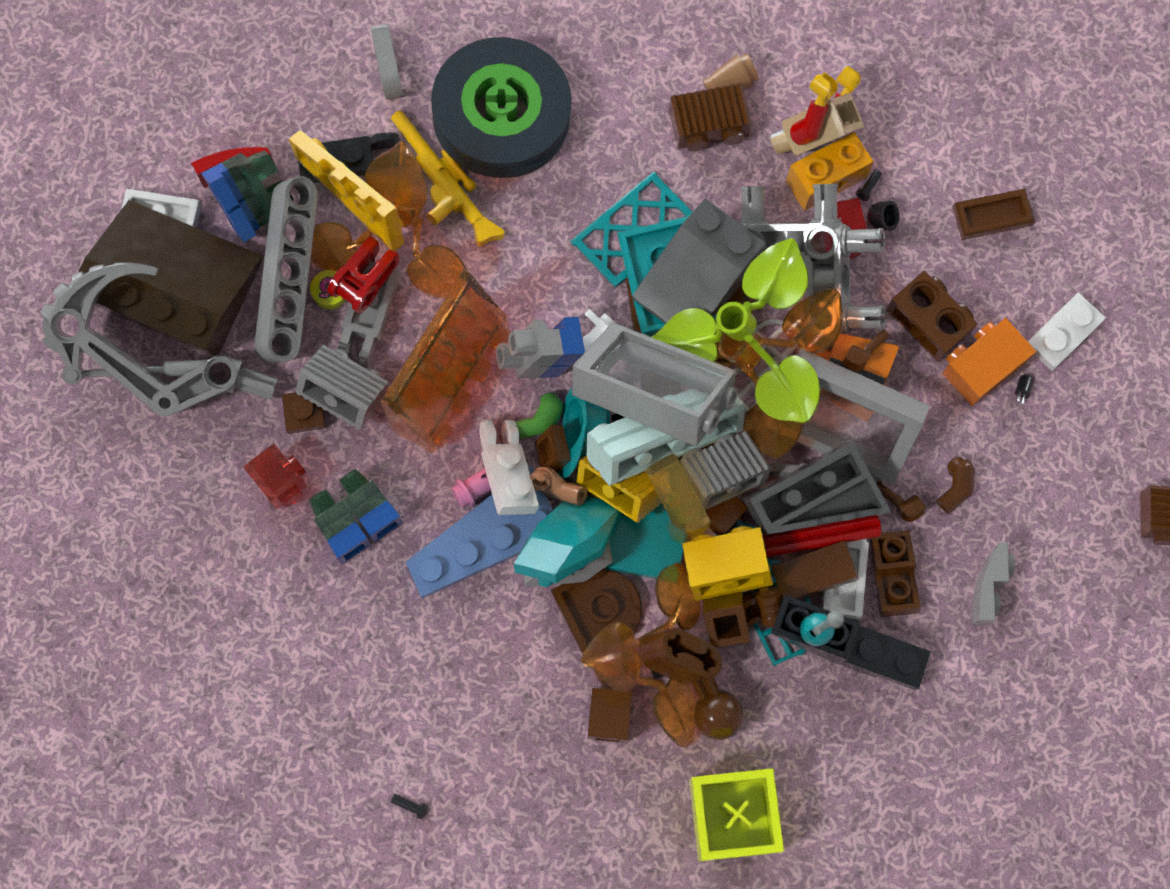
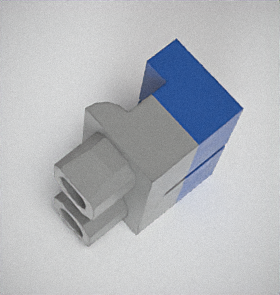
[496,317,585,379]

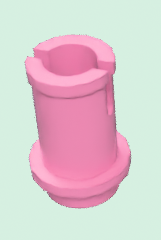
[451,468,491,508]

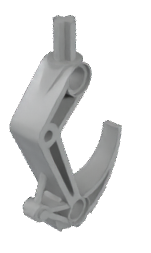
[41,263,278,416]

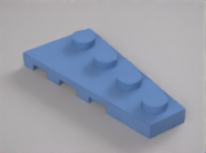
[406,465,553,599]

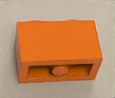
[942,318,1037,407]

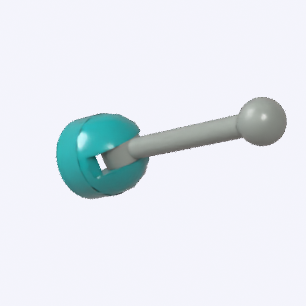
[800,611,844,646]

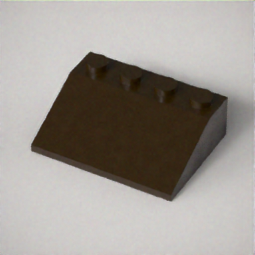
[78,200,264,356]

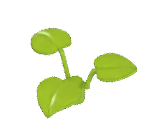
[651,238,820,423]

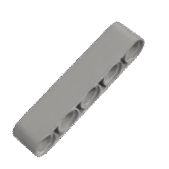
[255,176,318,363]

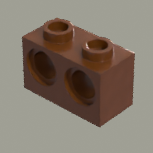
[886,270,978,363]

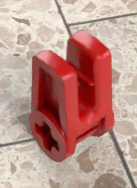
[327,236,399,314]

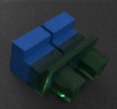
[201,151,294,243]
[309,469,403,565]

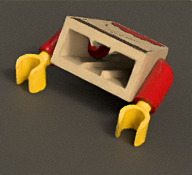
[771,66,864,156]

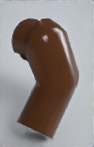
[936,457,975,514]

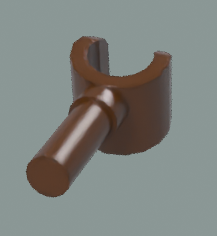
[842,330,889,372]
[876,481,926,522]

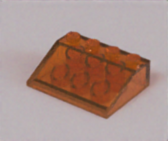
[381,269,511,453]

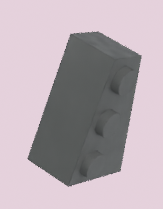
[742,442,892,534]

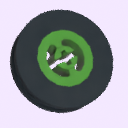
[431,37,572,178]

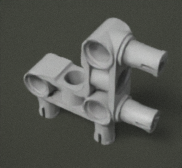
[738,184,886,336]

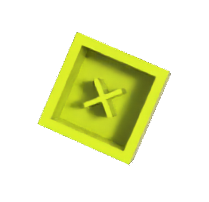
[689,768,784,862]

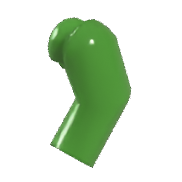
[515,392,563,439]

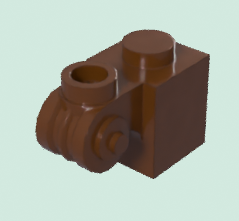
[703,587,783,648]

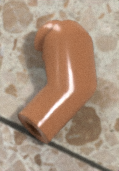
[530,467,587,505]

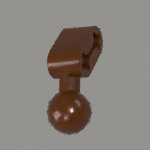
[638,628,744,740]

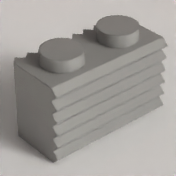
[295,344,389,430]
[676,431,771,513]

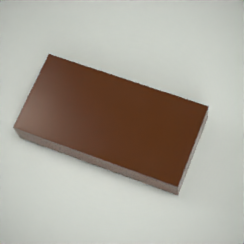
[952,188,1035,240]
[771,540,860,600]

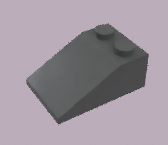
[632,199,766,324]

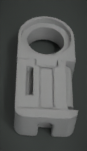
[370,24,403,100]

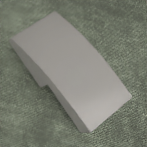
[971,542,1015,626]

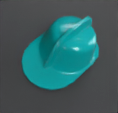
[558,388,610,478]

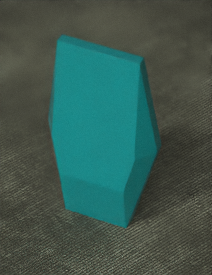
[514,496,622,587]

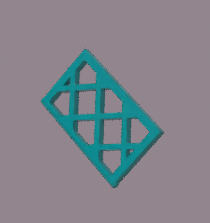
[570,172,692,288]

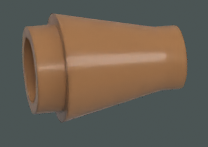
[702,53,759,90]

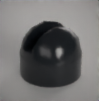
[867,201,900,231]

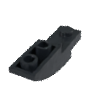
[771,595,931,690]

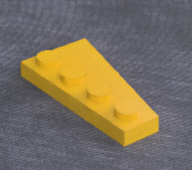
[289,130,405,252]

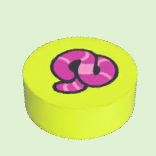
[310,270,346,309]

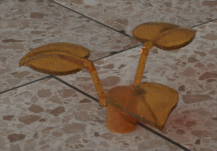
[310,141,473,299]
[715,289,843,459]
[580,562,701,748]

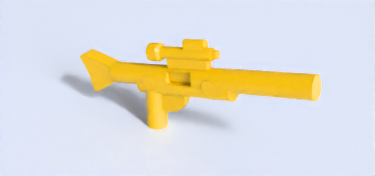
[391,110,505,247]

